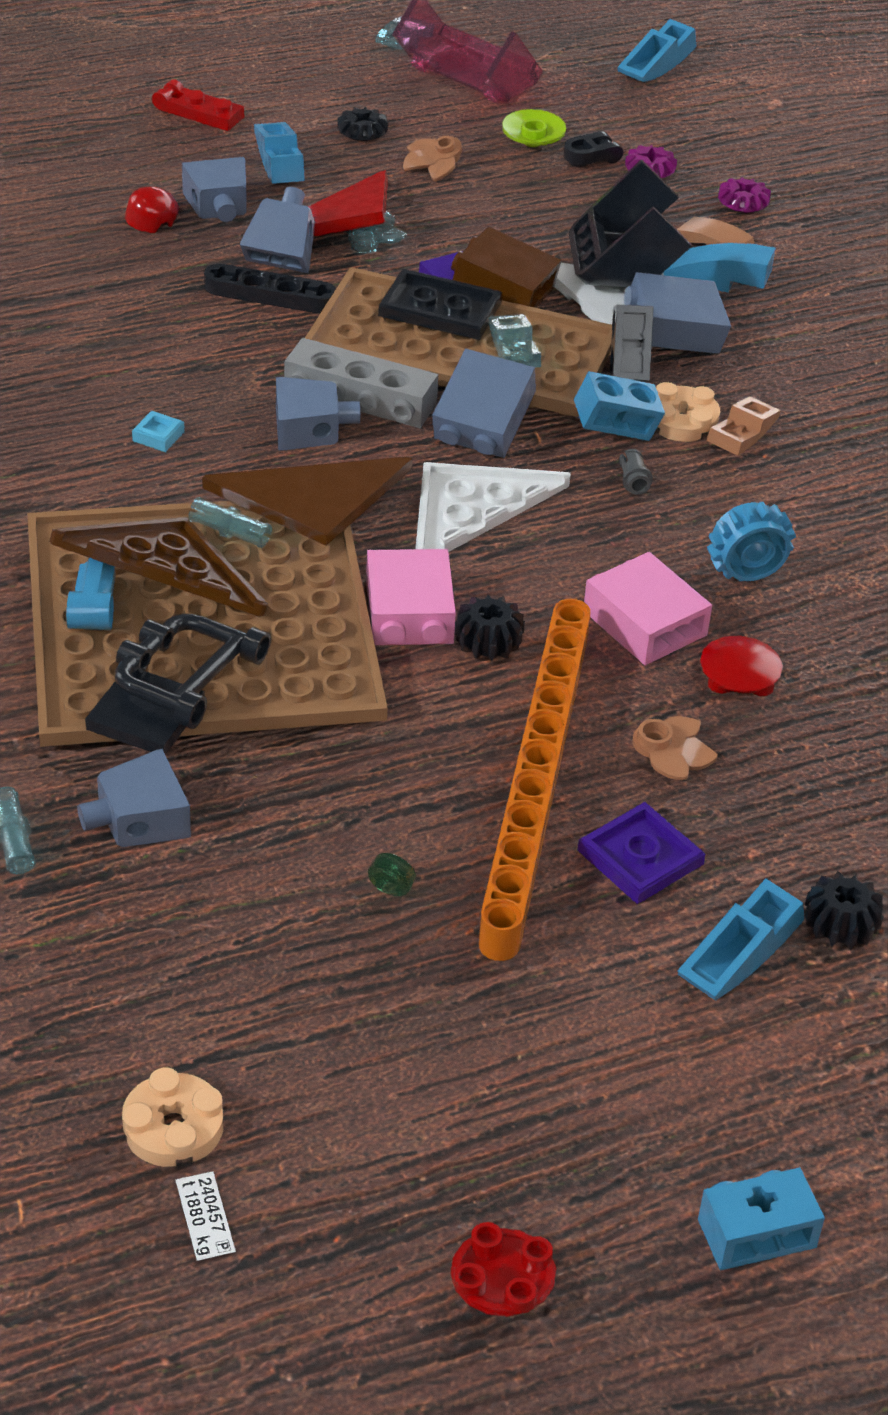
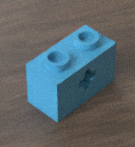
[698,1167,825,1271]

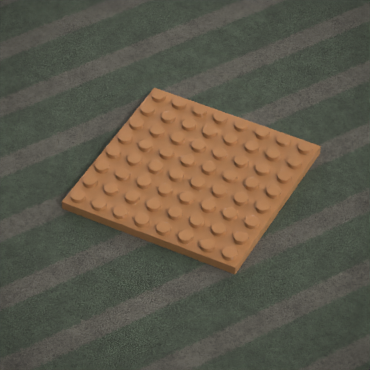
[27,501,388,747]

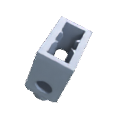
[182,157,247,222]
[240,187,315,273]
[276,377,360,450]
[77,749,191,847]

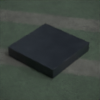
[85,671,205,755]

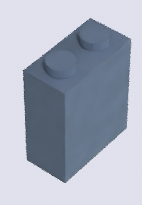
[624,272,731,354]
[432,348,536,458]

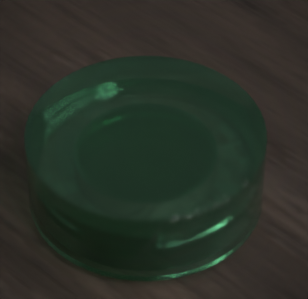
[368,853,416,896]

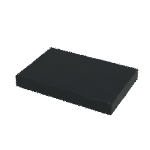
[378,269,503,340]

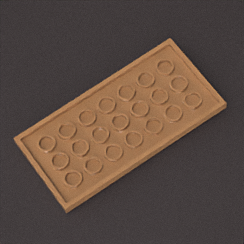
[305,267,612,417]

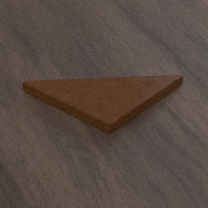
[202,456,412,546]
[49,517,268,617]

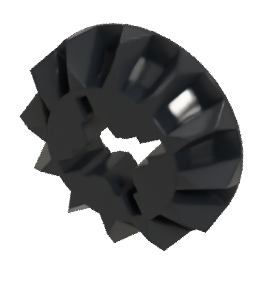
[337,107,388,141]

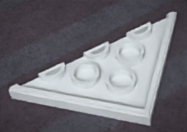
[554,263,652,349]
[415,462,570,552]

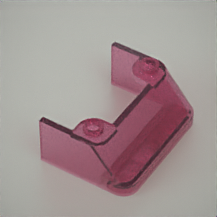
[392,0,543,104]

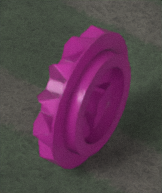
[625,144,677,178]
[718,177,771,213]

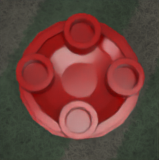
[700,635,783,696]
[450,1222,556,1317]

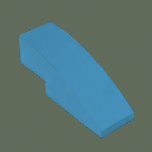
[617,19,697,82]
[254,122,305,184]
[664,243,776,292]
[677,878,805,1001]

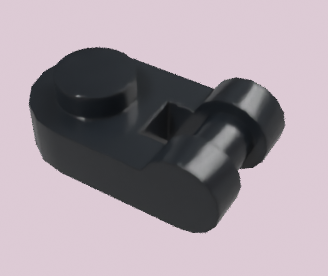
[563,131,624,167]

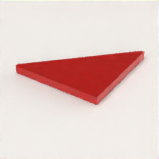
[308,170,388,237]

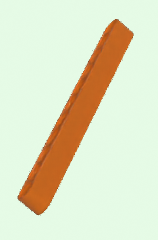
[479,599,591,961]

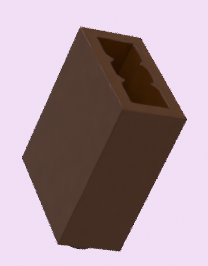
[451,226,562,308]

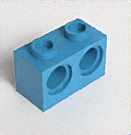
[574,371,665,441]

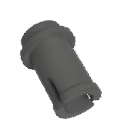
[619,449,653,495]

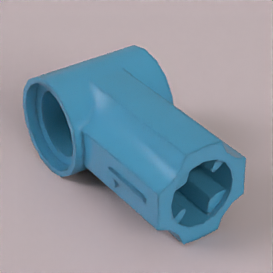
[66,558,116,631]

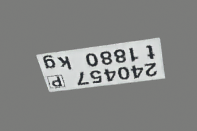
[175,1171,236,1261]

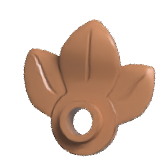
[403,136,462,182]
[632,716,718,780]

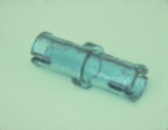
[188,497,272,548]
[0,787,36,874]

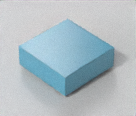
[132,411,184,452]

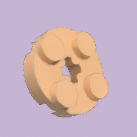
[656,382,720,442]
[122,1067,223,1167]

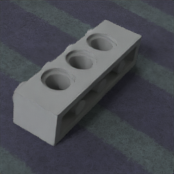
[284,338,438,428]

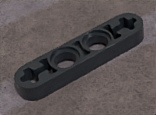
[204,263,336,314]

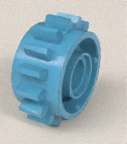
[707,501,796,581]

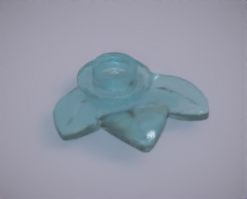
[345,212,407,253]

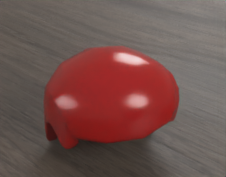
[125,186,180,233]

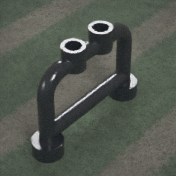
[115,614,271,729]

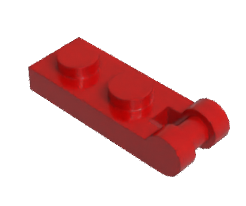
[152,79,244,131]

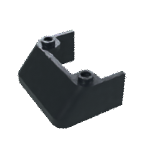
[569,159,692,288]

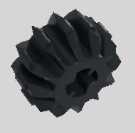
[454,593,525,662]
[805,871,884,950]

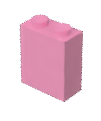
[366,549,456,645]
[584,552,712,665]

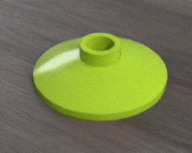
[502,109,566,147]

